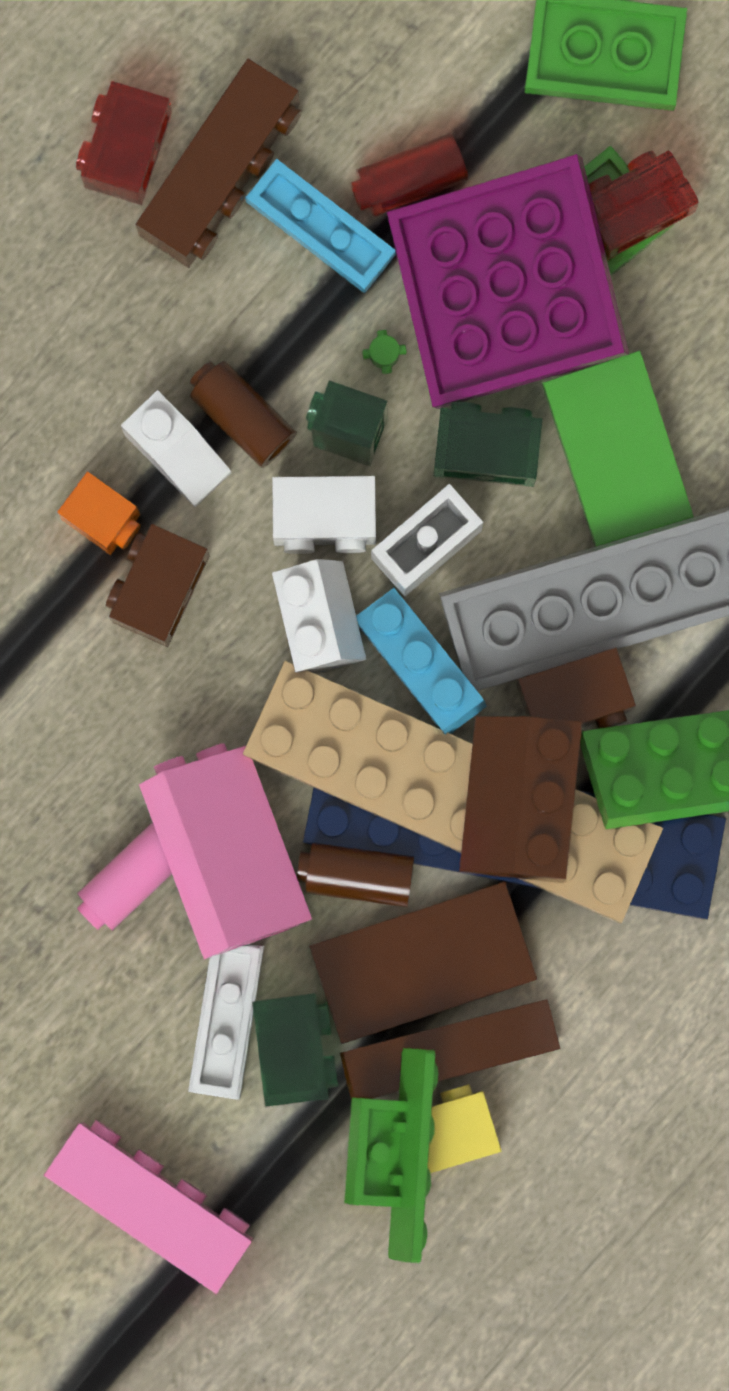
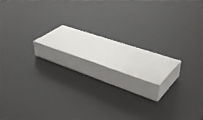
[188,944,264,1100]

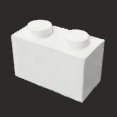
[272,476,376,554]
[371,483,483,597]
[272,559,367,673]

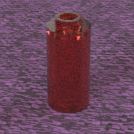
[350,133,468,217]

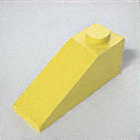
[428,1084,502,1173]

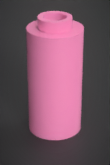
[77,823,172,931]

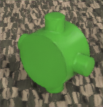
[362,330,407,374]

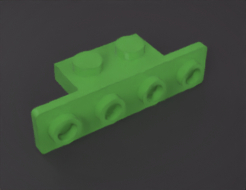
[344,1048,438,1263]

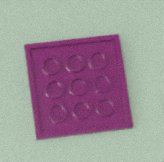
[387,154,630,409]

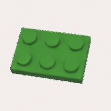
[525,0,687,111]
[580,710,729,830]

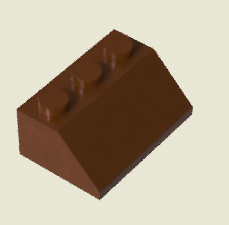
[459,716,582,883]

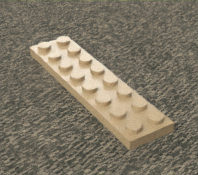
[243,661,663,924]

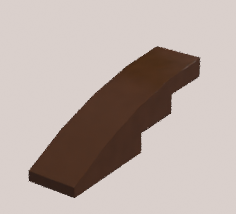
[339,999,561,1100]

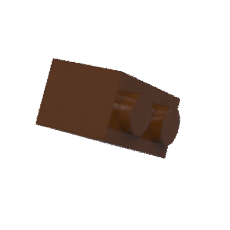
[105,524,210,647]
[516,647,636,729]

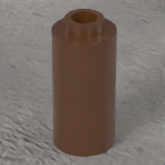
[189,361,297,468]
[297,843,414,907]

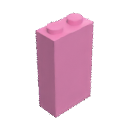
[139,743,312,959]

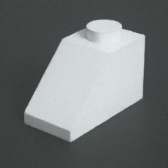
[121,390,232,507]

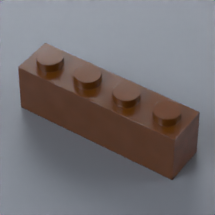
[136,58,302,268]

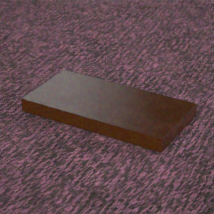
[309,882,537,1044]

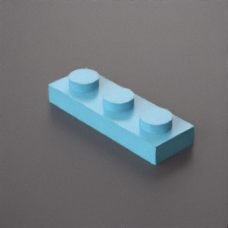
[245,159,396,294]
[356,588,487,734]

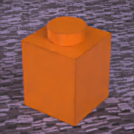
[57,471,141,555]

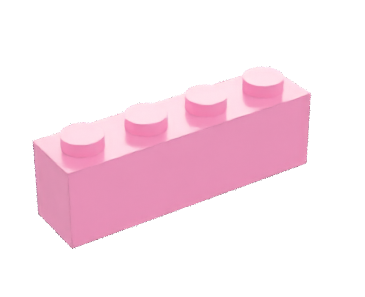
[43,1120,254,1294]

